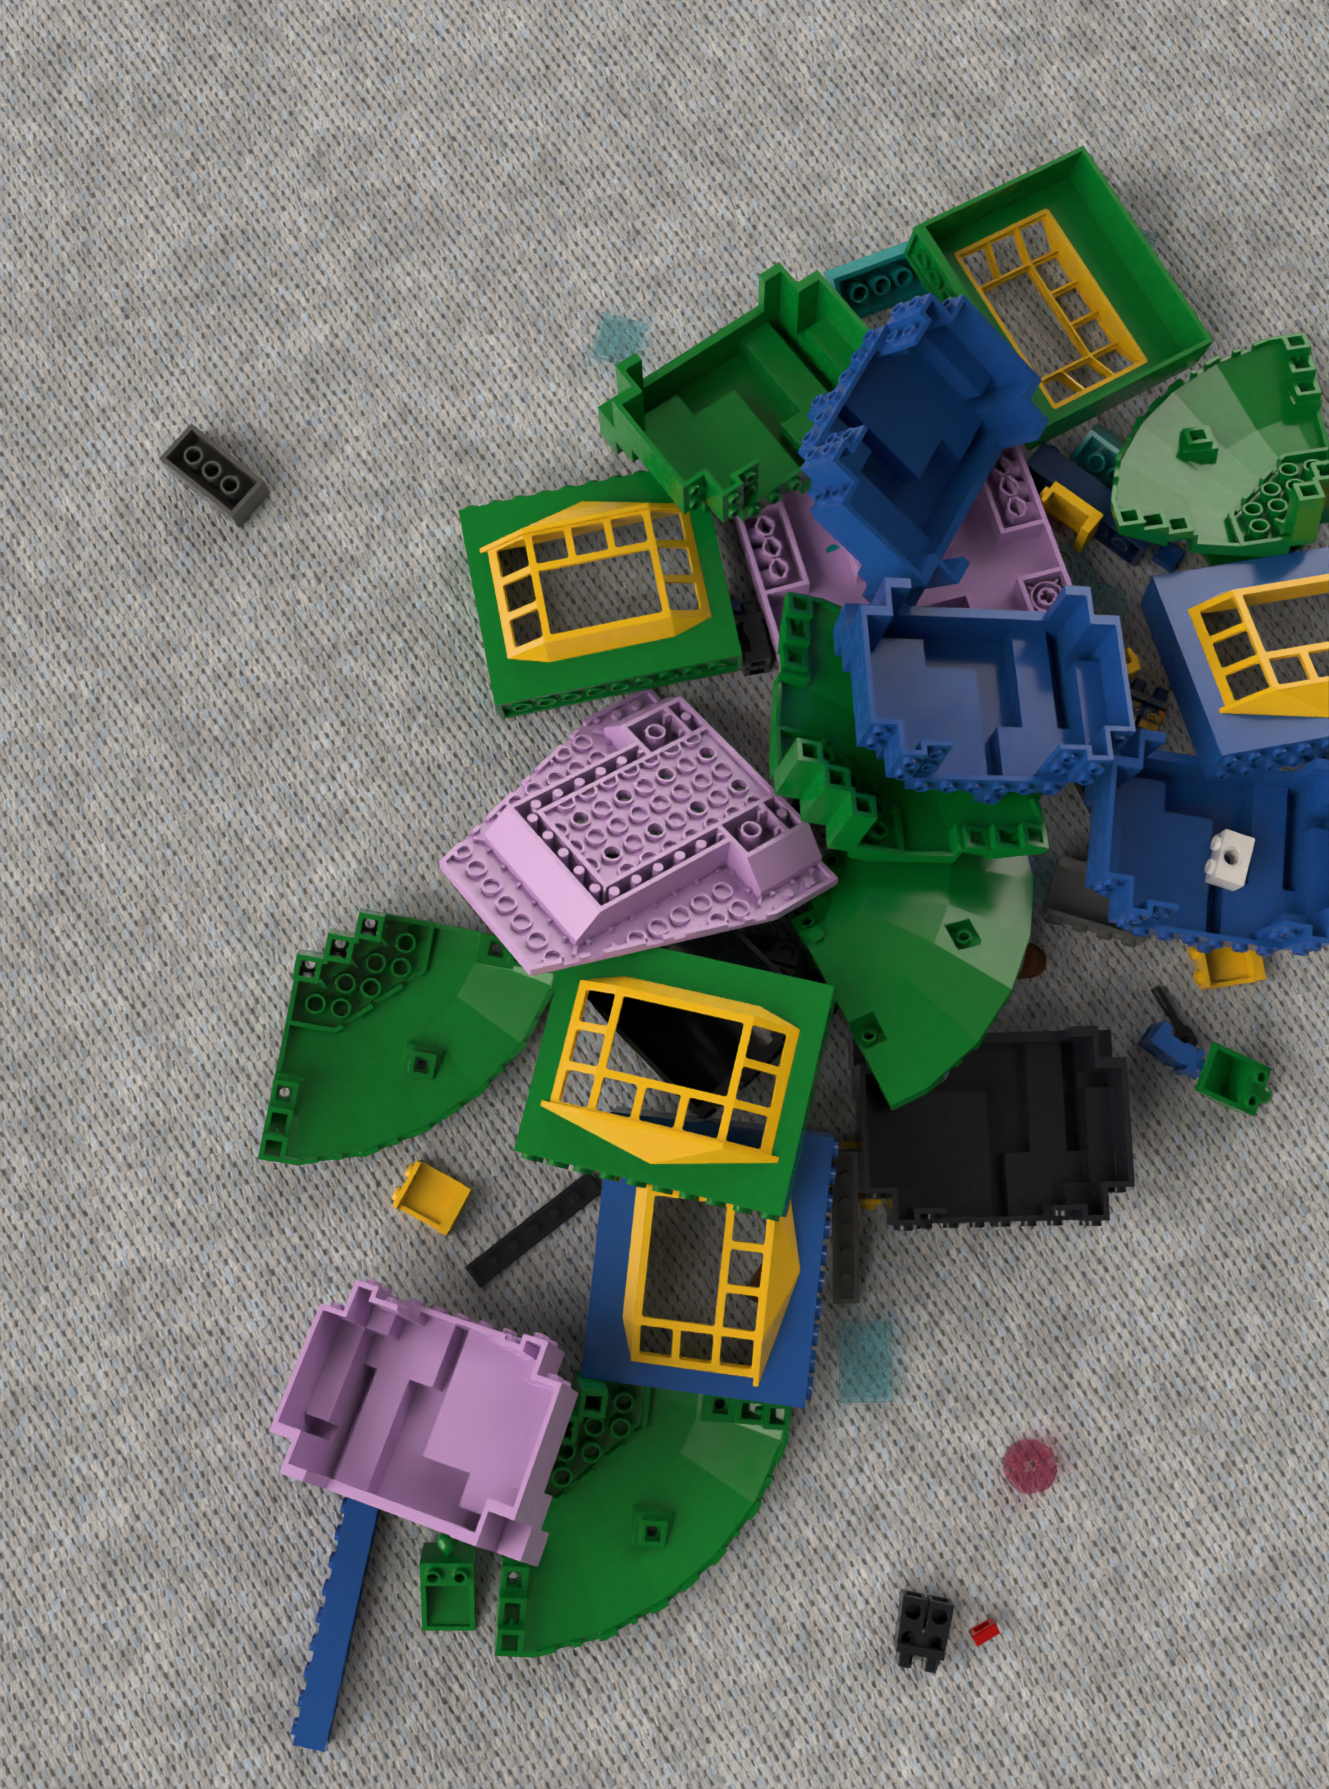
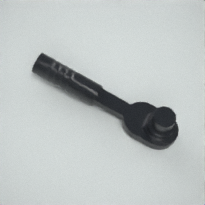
[1150,985,1198,1047]

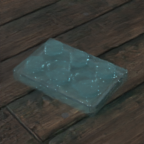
[838,1321,893,1403]

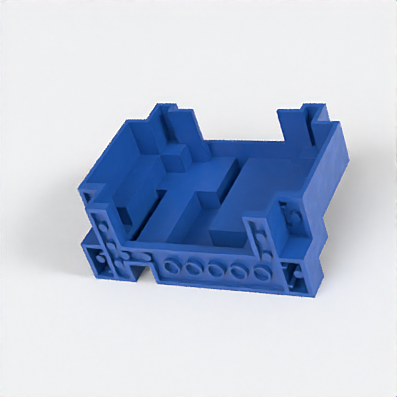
[797,292,1049,606]
[833,577,1136,805]
[1084,729,1329,956]

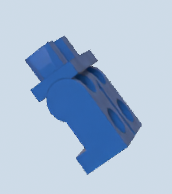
[1137,1021,1206,1080]

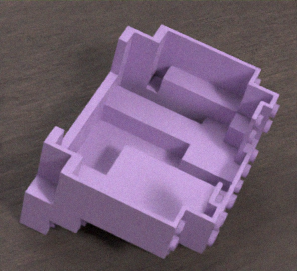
[269,1278,578,1567]

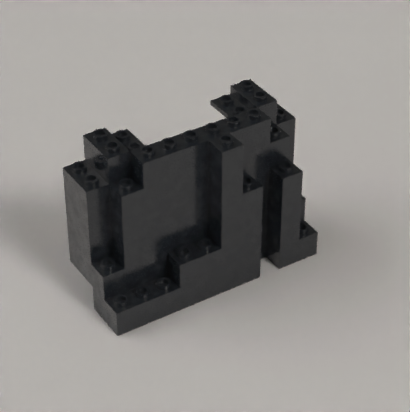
[847,1026,1135,1231]

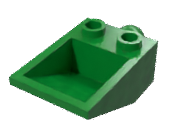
[1195,1042,1273,1117]
[419,1533,477,1631]

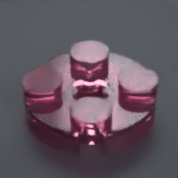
[1003,1438,1057,1494]

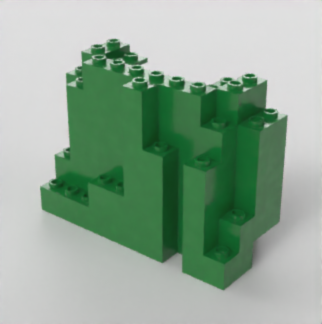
[598,262,870,523]

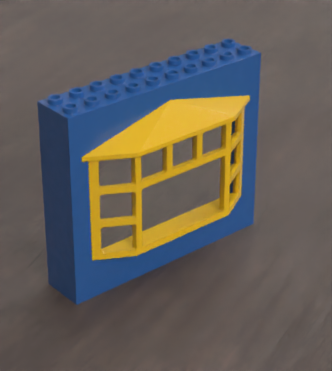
[1140,547,1329,781]
[581,1106,839,1408]

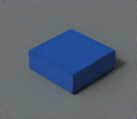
[1151,541,1186,573]

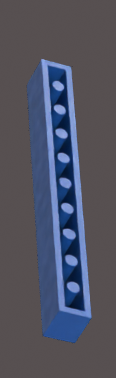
[291,1497,381,1752]

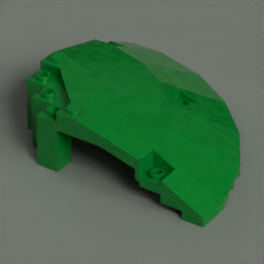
[1110,332,1329,557]
[769,591,1049,863]
[791,842,1035,1111]
[258,908,560,1165]
[494,1370,792,1658]

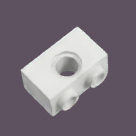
[1204,829,1255,891]

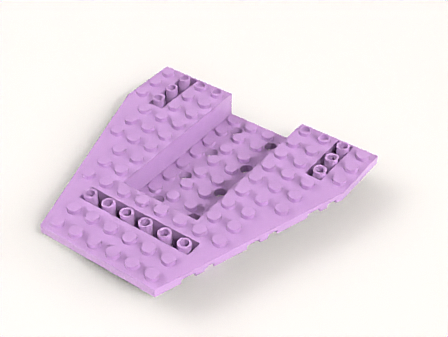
[439,689,838,976]

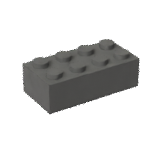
[159,423,270,528]

